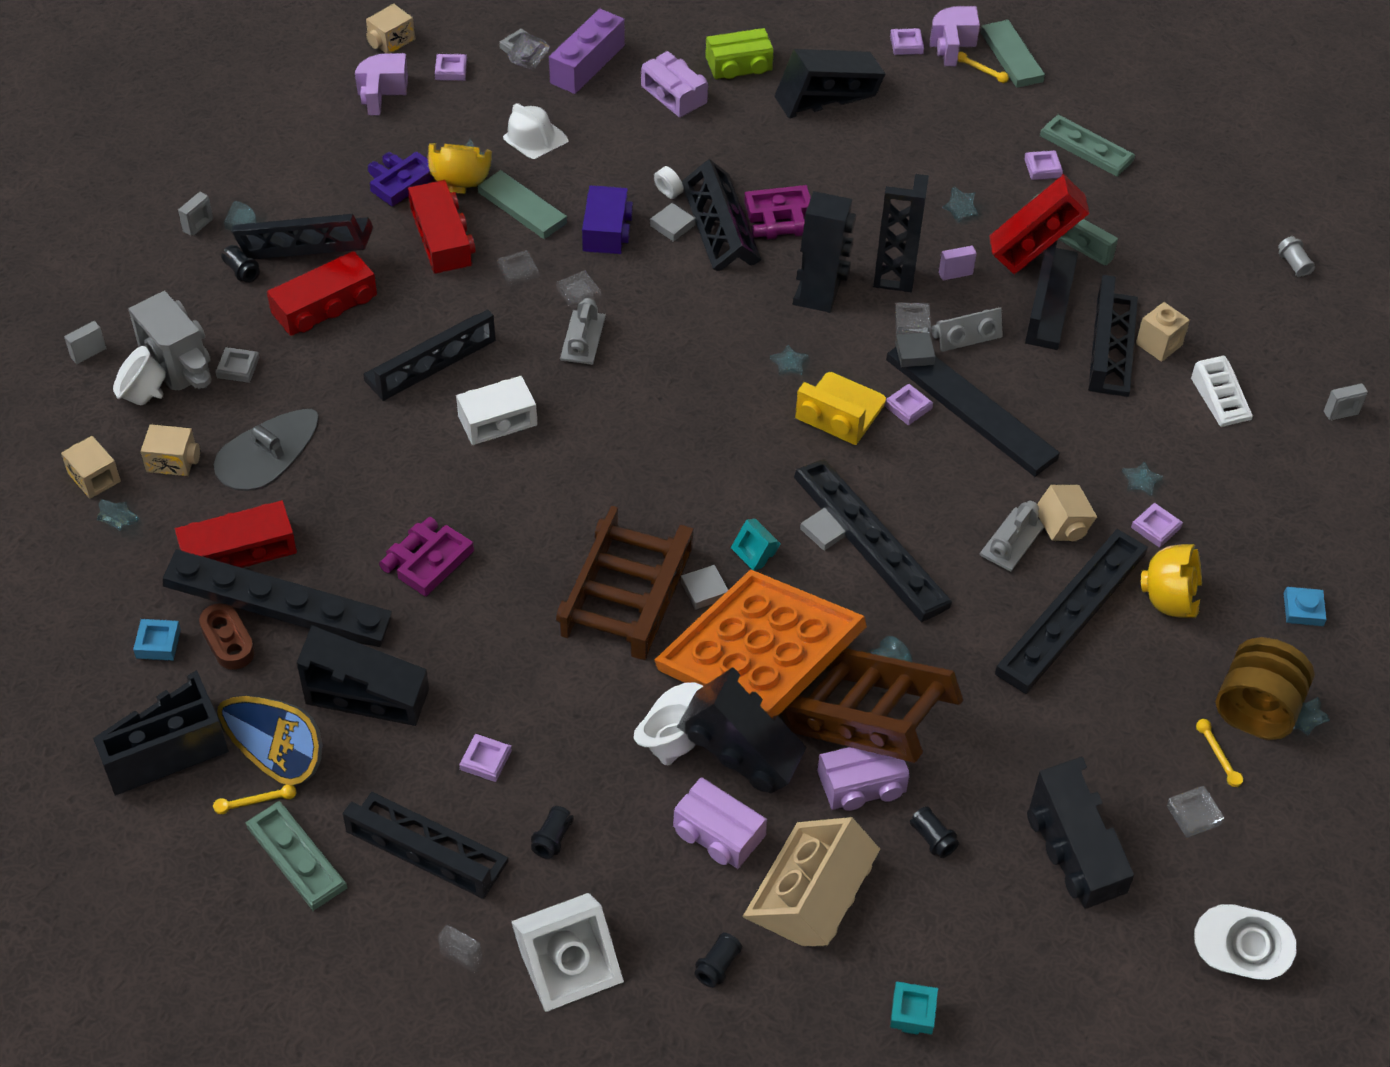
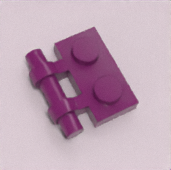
[744,185,811,240]
[379,517,474,597]

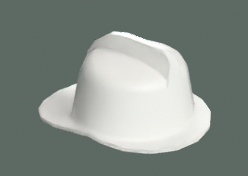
[503,104,569,159]
[113,346,166,405]
[634,682,703,766]
[1194,904,1296,980]

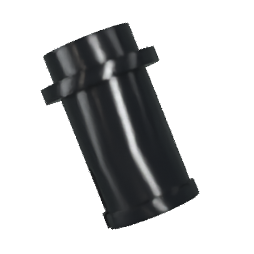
[221,245,260,283]
[531,806,574,859]
[910,806,959,858]
[694,932,743,988]

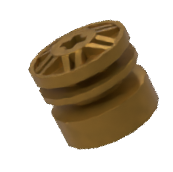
[1215,637,1315,740]

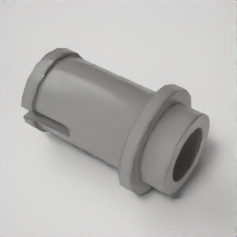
[1278,236,1315,277]

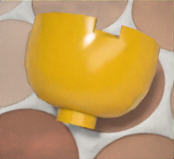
[428,143,492,193]
[1141,544,1202,618]

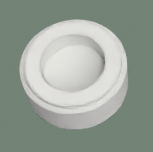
[654,166,683,199]

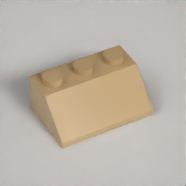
[743,817,880,946]

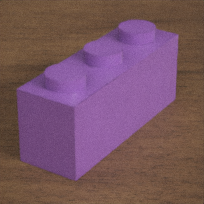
[549,8,625,94]

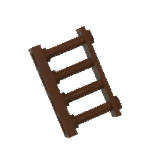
[556,506,694,661]
[781,648,963,763]

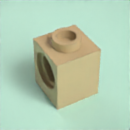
[1136,302,1190,362]

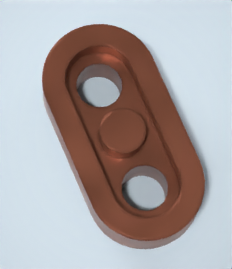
[199,603,254,670]

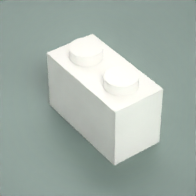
[456,376,537,445]

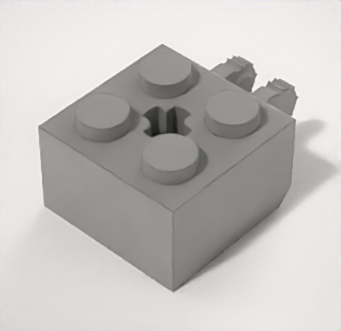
[128,290,212,390]

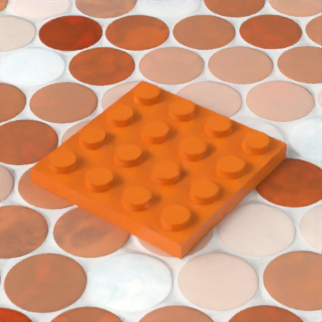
[654,569,867,718]

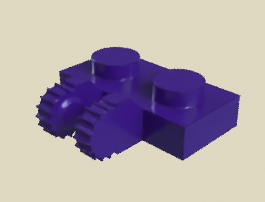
[367,151,435,207]

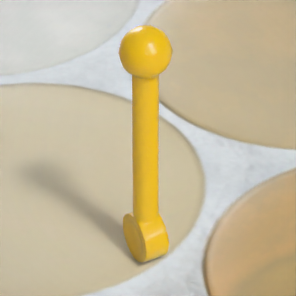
[957,52,1009,83]
[1196,719,1243,787]
[213,784,297,814]

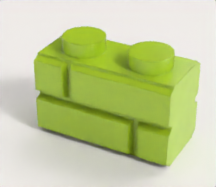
[706,28,773,79]

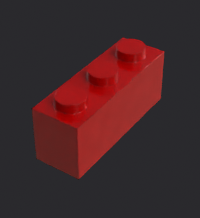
[989,174,1090,275]
[408,180,476,274]
[267,251,377,336]
[174,500,297,568]

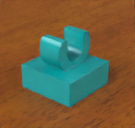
[731,519,781,571]
[890,982,938,1035]

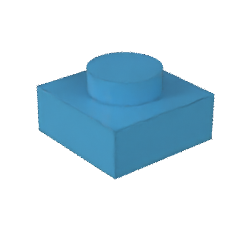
[1284,587,1326,626]
[133,619,181,660]

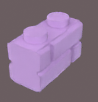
[641,51,708,117]
[817,747,909,811]
[673,778,767,869]

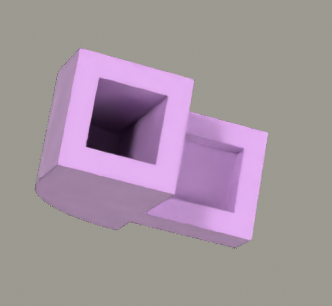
[930,6,980,66]
[355,53,408,115]

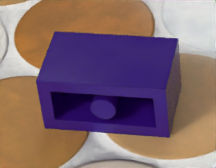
[582,185,633,254]

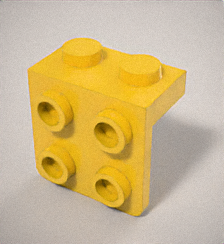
[795,372,886,445]

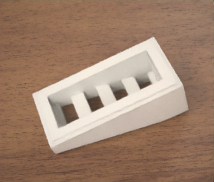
[1191,356,1253,427]

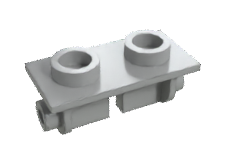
[560,298,606,365]
[932,307,1003,352]
[979,501,1044,572]

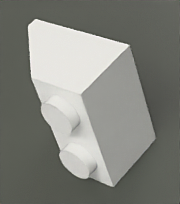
[511,893,624,1012]

